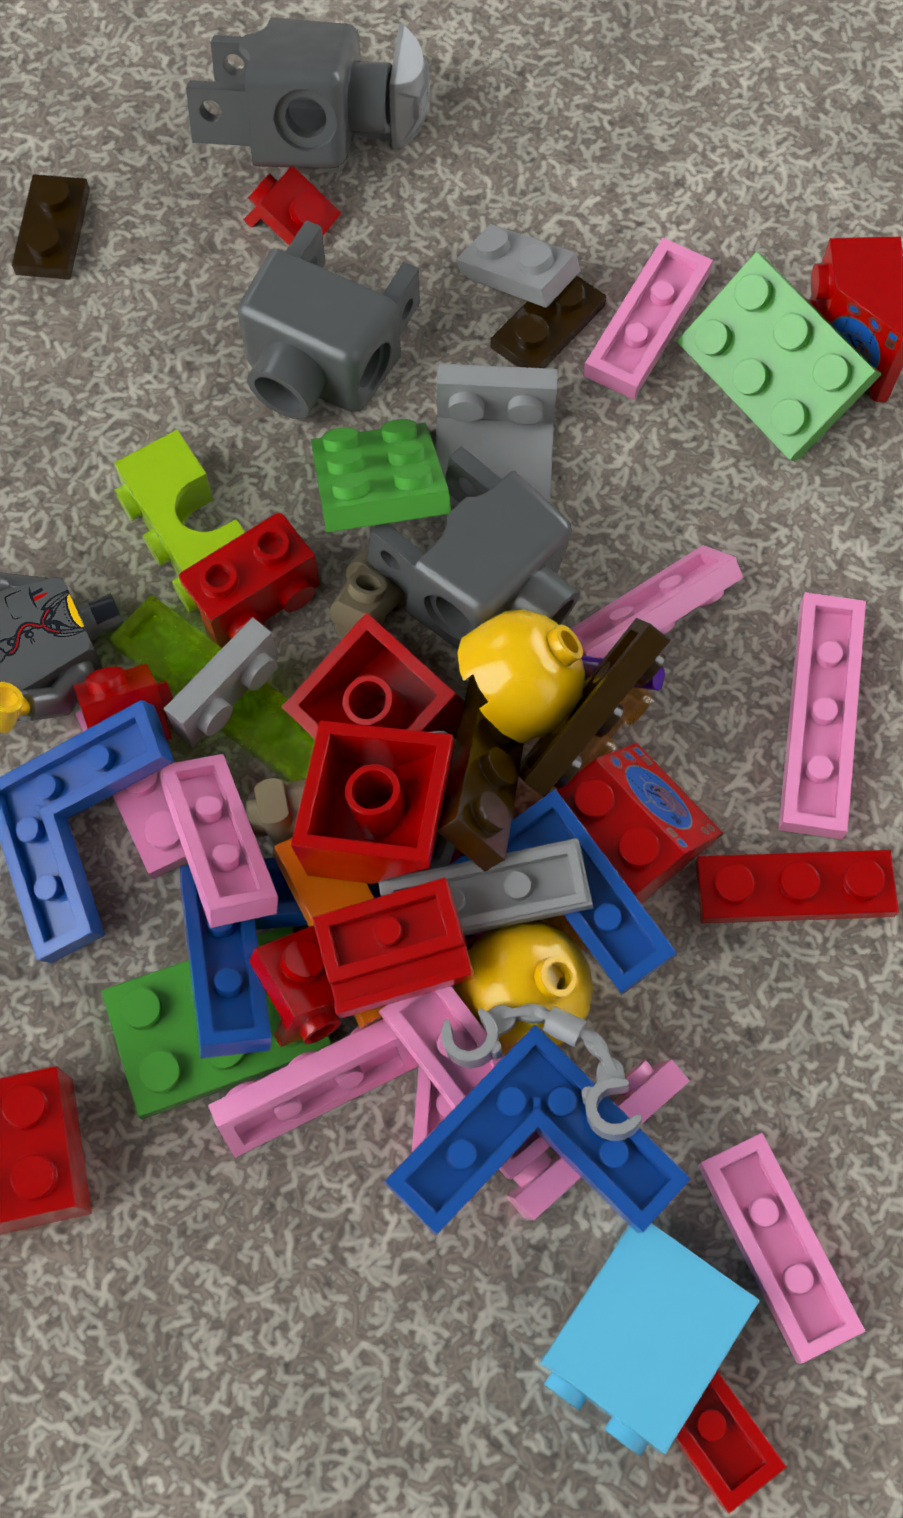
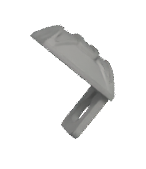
[354,24,430,149]

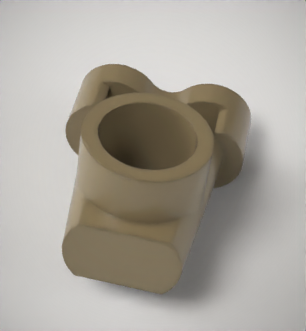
[329,549,408,639]
[246,778,306,845]

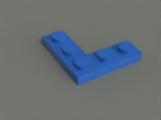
[0,700,174,963]
[450,789,677,995]
[180,858,381,1058]
[383,1025,691,1235]

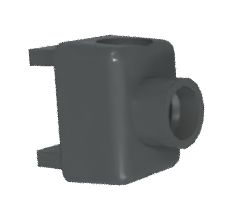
[238,220,420,419]
[367,446,580,650]

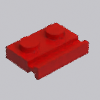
[312,877,476,1018]

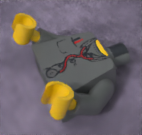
[0,572,126,733]

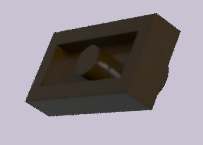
[12,174,90,280]
[490,276,606,368]

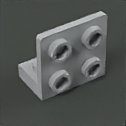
[435,363,558,506]

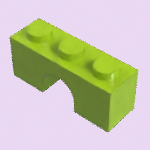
[114,429,245,613]

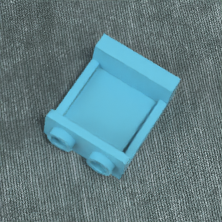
[539,1223,760,1457]

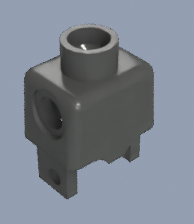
[186,17,392,169]

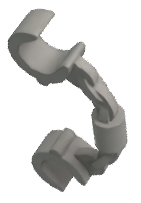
[441,1004,642,1141]

